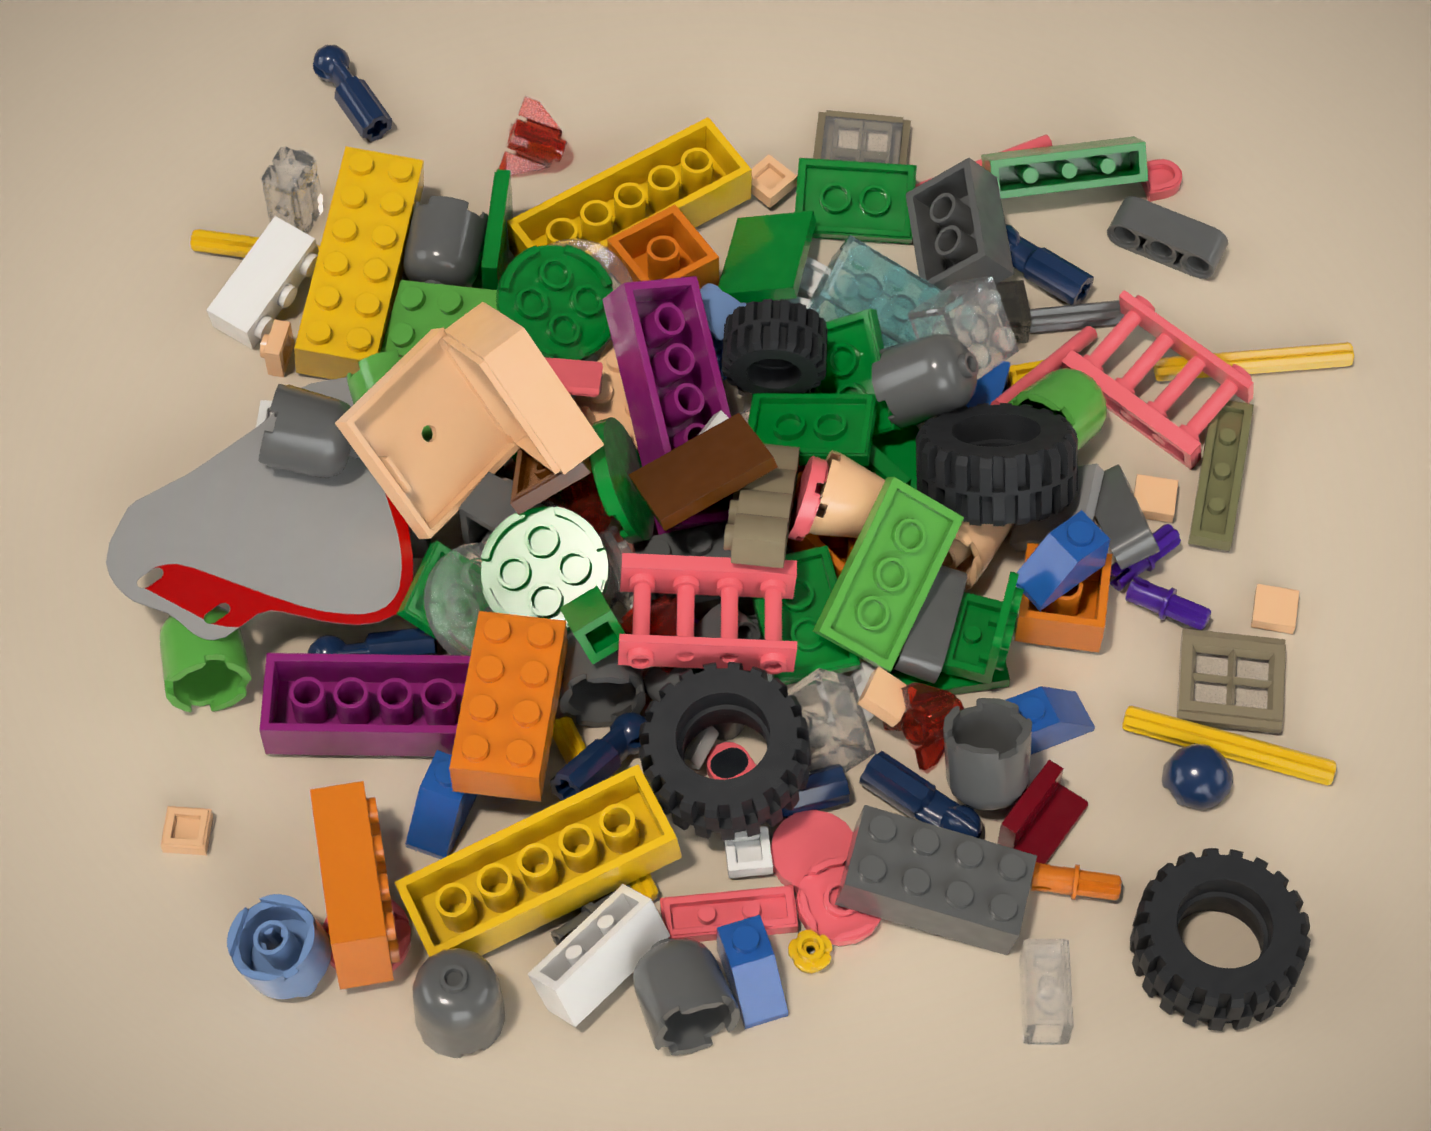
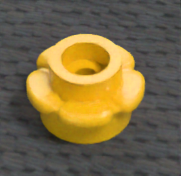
[788,930,832,973]

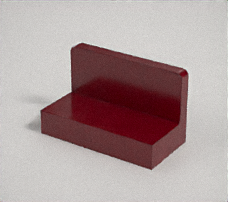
[997,759,1088,864]

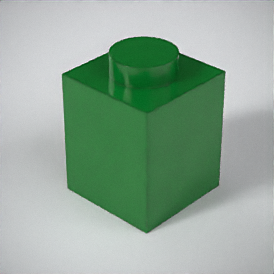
[560,586,626,665]

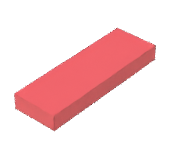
[660,885,798,942]

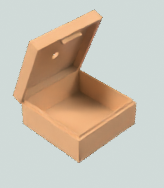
[335,302,604,539]

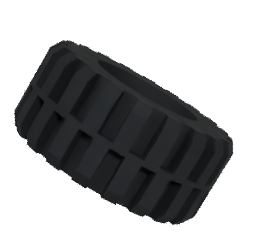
[916,403,1078,526]
[639,662,811,840]
[1130,848,1311,1031]

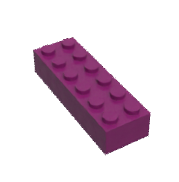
[602,276,733,535]
[259,653,470,757]

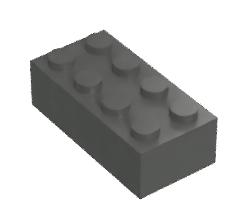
[835,805,1037,955]

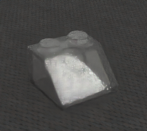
[788,668,876,773]

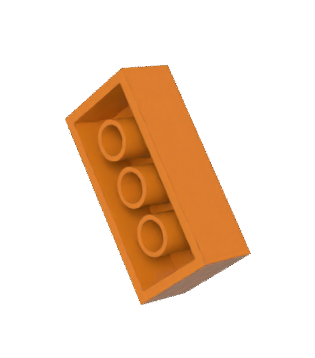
[449,611,568,802]
[310,781,400,990]

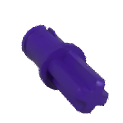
[1110,524,1181,591]
[1125,575,1211,630]

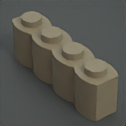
[724,443,800,568]

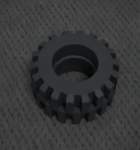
[722,299,828,395]

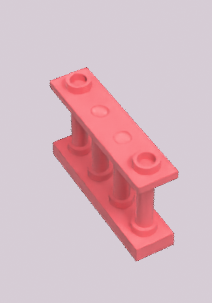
[1062,290,1254,470]
[618,553,797,674]

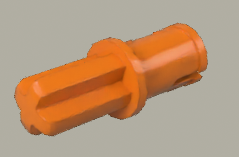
[1031,862,1122,900]

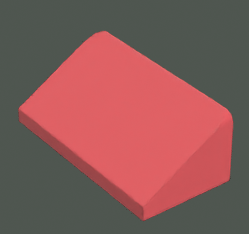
[545,357,603,397]

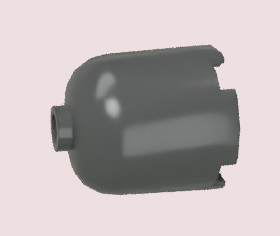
[403,196,488,287]
[872,334,979,428]
[259,384,358,478]
[559,622,646,727]
[943,698,1032,811]
[633,938,740,1056]
[412,948,505,1058]

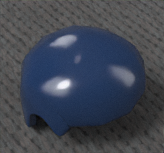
[1162,743,1233,810]

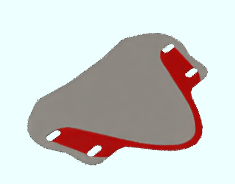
[106,377,413,640]

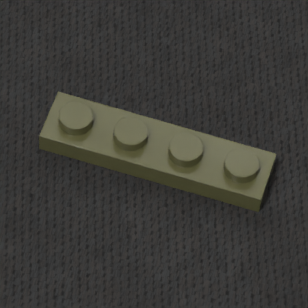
[1188,400,1254,551]

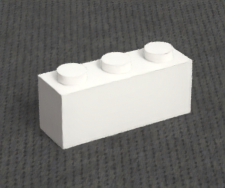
[207,216,319,350]
[527,884,670,1027]

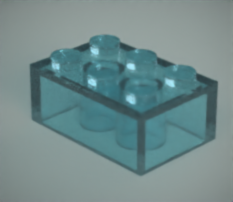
[807,235,953,348]

